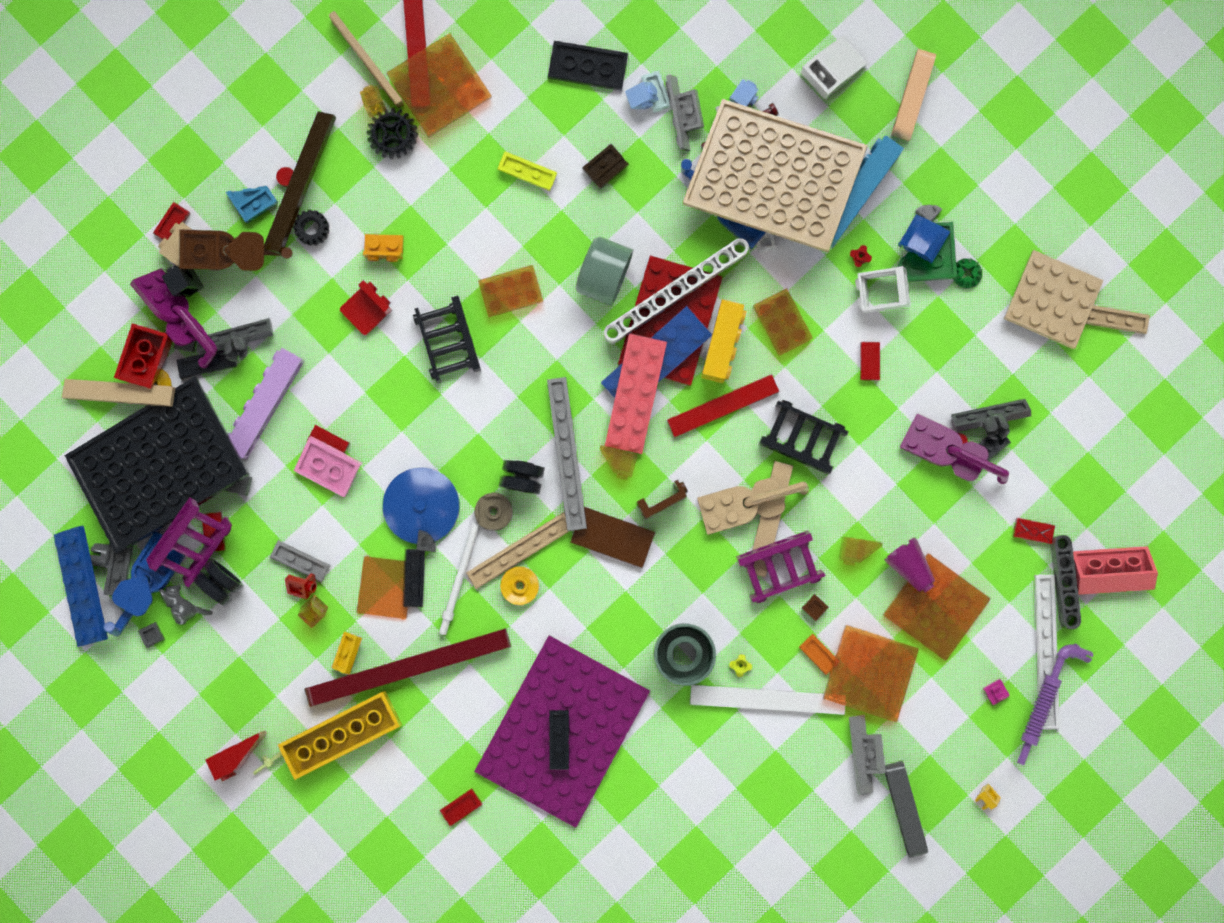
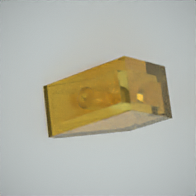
[360,85,386,117]
[600,445,638,480]
[839,537,883,566]

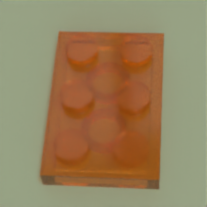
[478,265,543,318]
[753,288,813,356]

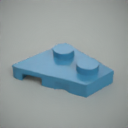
[226,186,278,224]

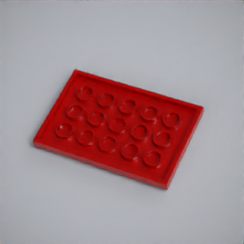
[618,255,723,386]

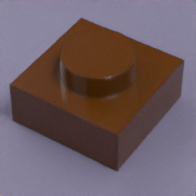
[801,594,829,621]

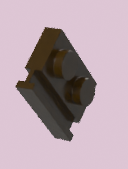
[582,144,629,189]

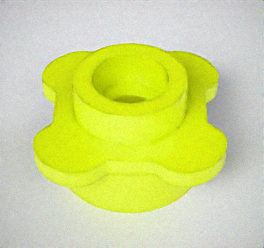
[729,654,752,677]

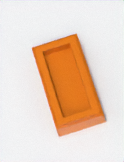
[799,634,840,675]

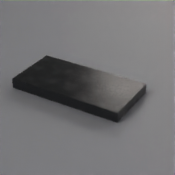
[548,40,628,91]

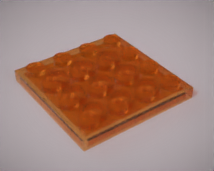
[387,33,492,138]
[883,553,990,661]
[822,625,919,723]

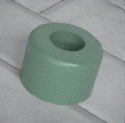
[576,237,634,306]
[654,623,716,686]

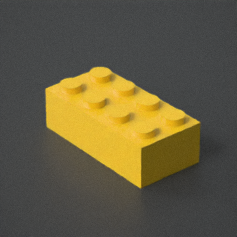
[701,299,747,384]

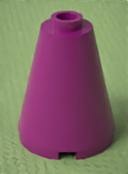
[884,537,935,593]

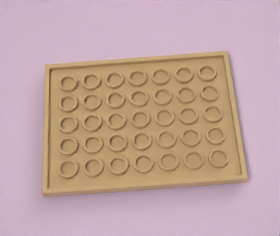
[683,99,868,253]

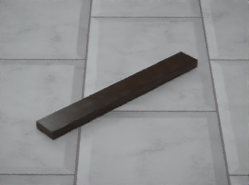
[264,111,336,254]

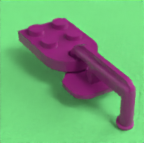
[130,268,217,368]
[900,413,1009,484]

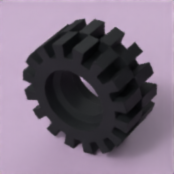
[293,209,330,246]

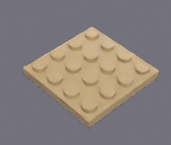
[1003,250,1104,350]

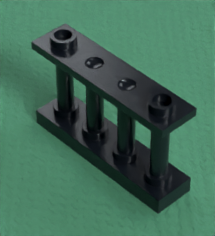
[413,295,481,383]
[759,400,849,475]

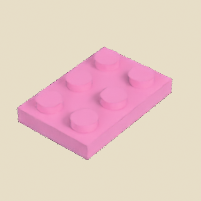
[294,436,362,497]

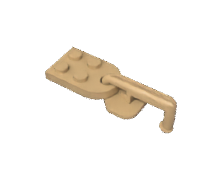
[697,478,809,535]

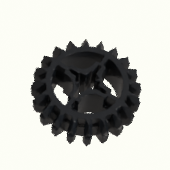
[366,108,418,160]

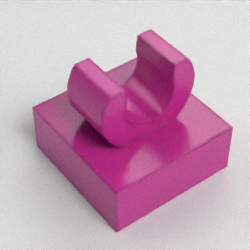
[983,679,1010,705]

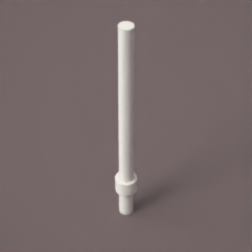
[439,522,479,635]

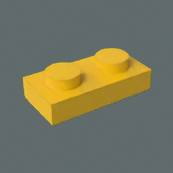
[331,631,362,675]

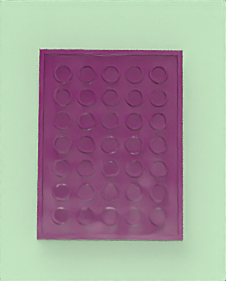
[474,635,650,828]

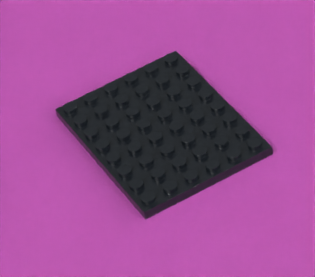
[64,376,250,554]

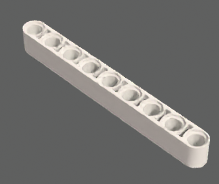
[604,239,749,343]

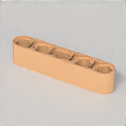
[891,49,936,141]

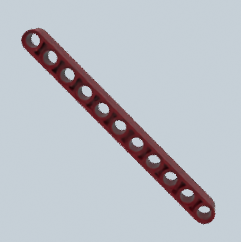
[304,628,512,707]

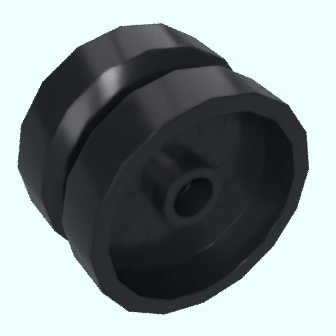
[499,460,545,495]
[193,559,244,607]

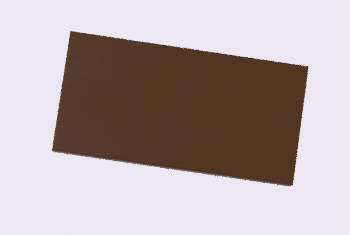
[570,507,655,568]

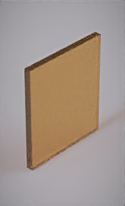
[357,556,408,620]

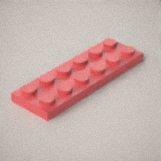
[605,333,667,454]

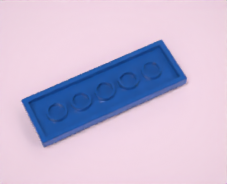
[601,306,712,398]
[54,526,108,647]

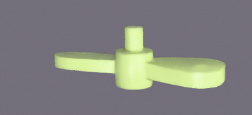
[253,751,282,775]

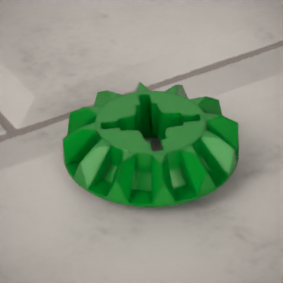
[953,258,983,289]

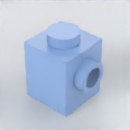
[729,79,758,107]
[625,82,659,110]

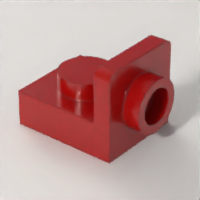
[285,573,317,600]

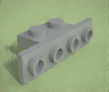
[666,75,704,151]
[849,715,886,795]

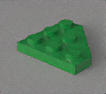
[898,222,957,282]

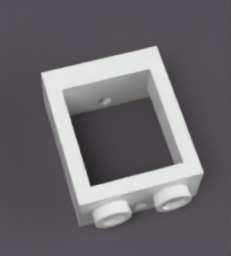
[855,266,911,313]

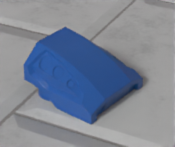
[898,215,950,263]

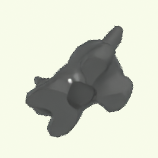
[159,584,213,625]

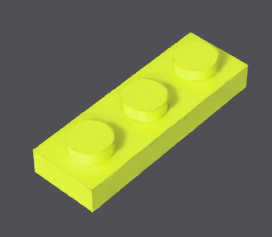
[497,151,557,191]

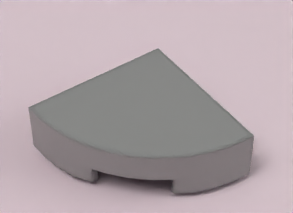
[915,205,942,221]

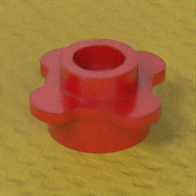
[850,245,872,267]

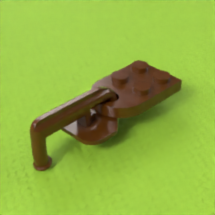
[179,229,293,271]

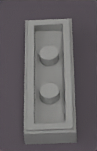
[270,540,331,582]

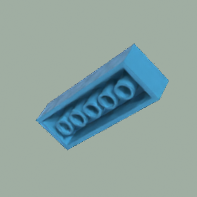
[831,135,904,248]

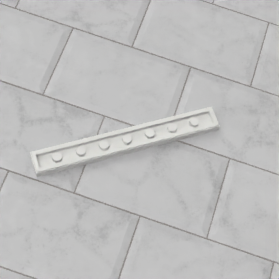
[1034,574,1060,730]
[690,685,846,715]

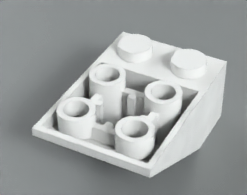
[801,36,868,101]

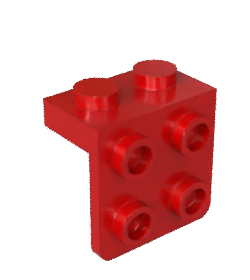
[340,280,392,335]

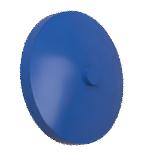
[382,467,460,544]

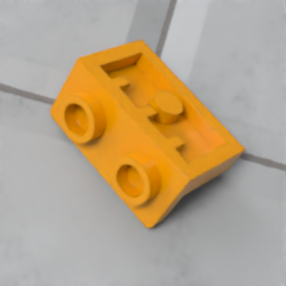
[363,234,404,262]

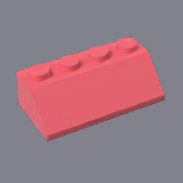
[1073,546,1158,595]

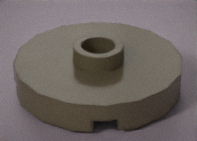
[474,492,513,531]

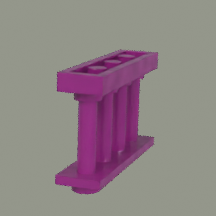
[146,497,232,588]
[735,530,825,603]

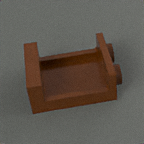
[636,479,688,520]

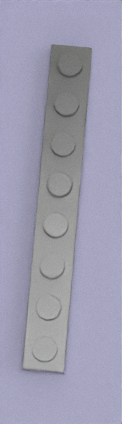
[547,377,587,531]

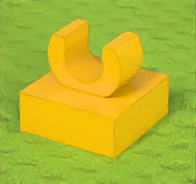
[975,783,1001,810]

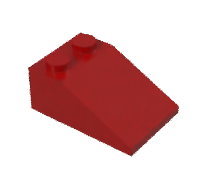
[114,323,172,389]
[205,731,267,782]

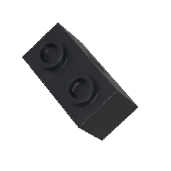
[161,265,204,297]

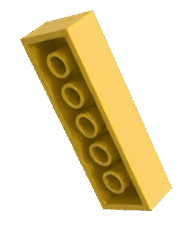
[278,691,402,780]

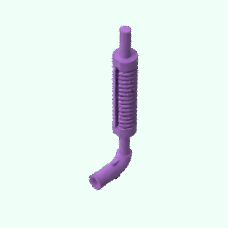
[1017,644,1093,765]

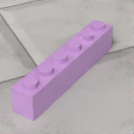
[228,348,305,460]

